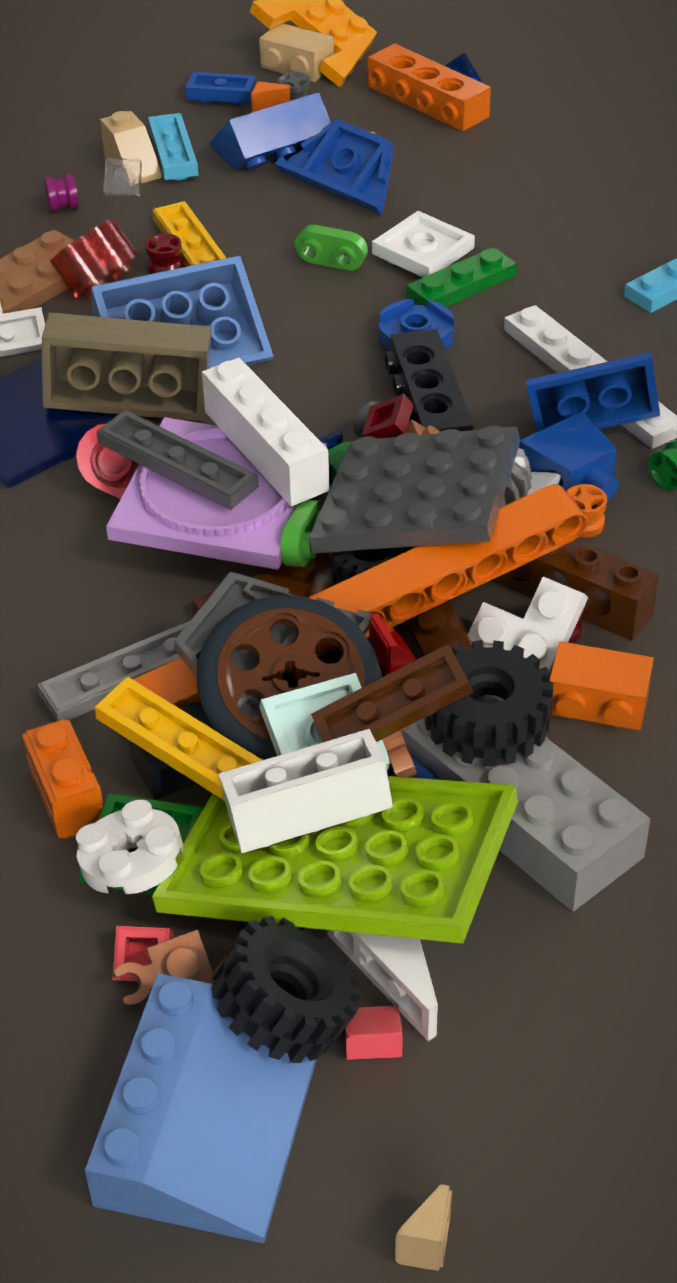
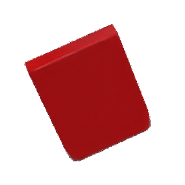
[369,613,416,676]

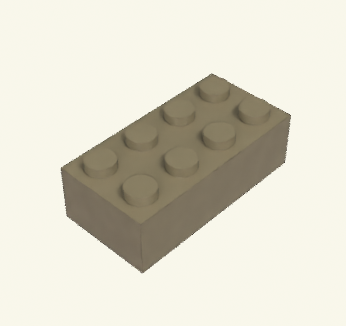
[42,312,211,421]

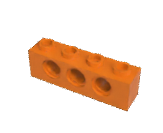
[368,43,491,132]

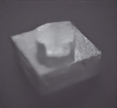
[104,157,142,197]

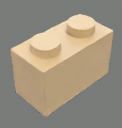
[259,24,334,82]

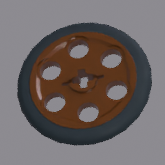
[197,595,382,760]

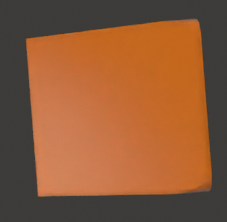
[252,81,291,113]

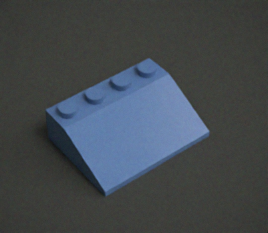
[91,256,274,368]
[85,973,317,1244]

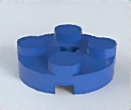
[378,299,454,350]

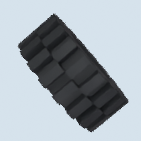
[425,640,553,766]
[211,916,362,1063]

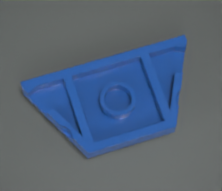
[275,119,394,215]

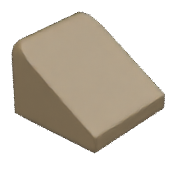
[395,1184,452,1271]

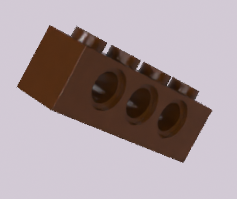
[491,540,659,641]

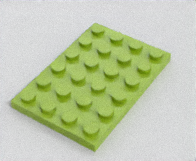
[152,776,518,944]

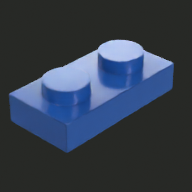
[185,71,256,105]

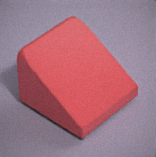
[112,926,174,982]
[345,1005,403,1060]

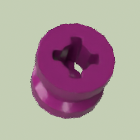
[44,173,79,212]

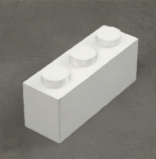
[219,729,393,853]

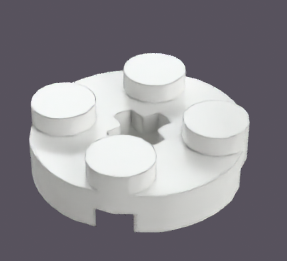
[76,800,183,894]

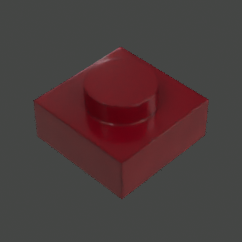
[361,394,413,439]

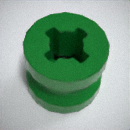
[647,438,677,491]

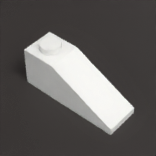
[327,930,438,1041]

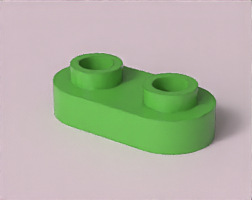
[294,224,368,271]
[281,500,323,567]

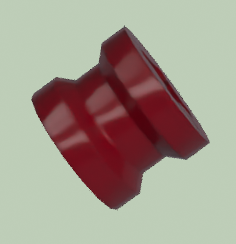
[145,233,184,274]

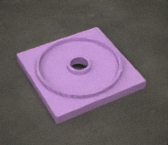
[106,417,327,570]

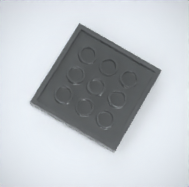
[309,425,520,553]

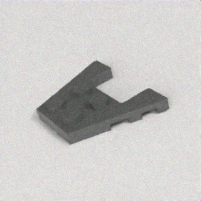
[174,571,371,716]

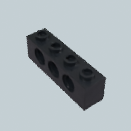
[385,329,473,432]

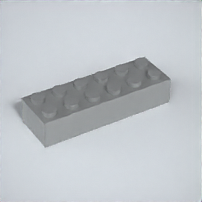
[401,695,651,912]

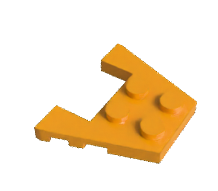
[249,0,377,87]

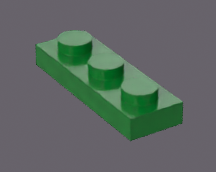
[406,247,517,307]

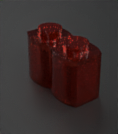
[50,218,139,298]

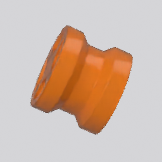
[566,484,607,538]

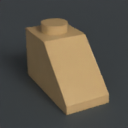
[100,111,162,187]

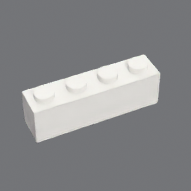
[202,357,329,507]

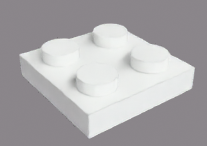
[372,211,475,278]

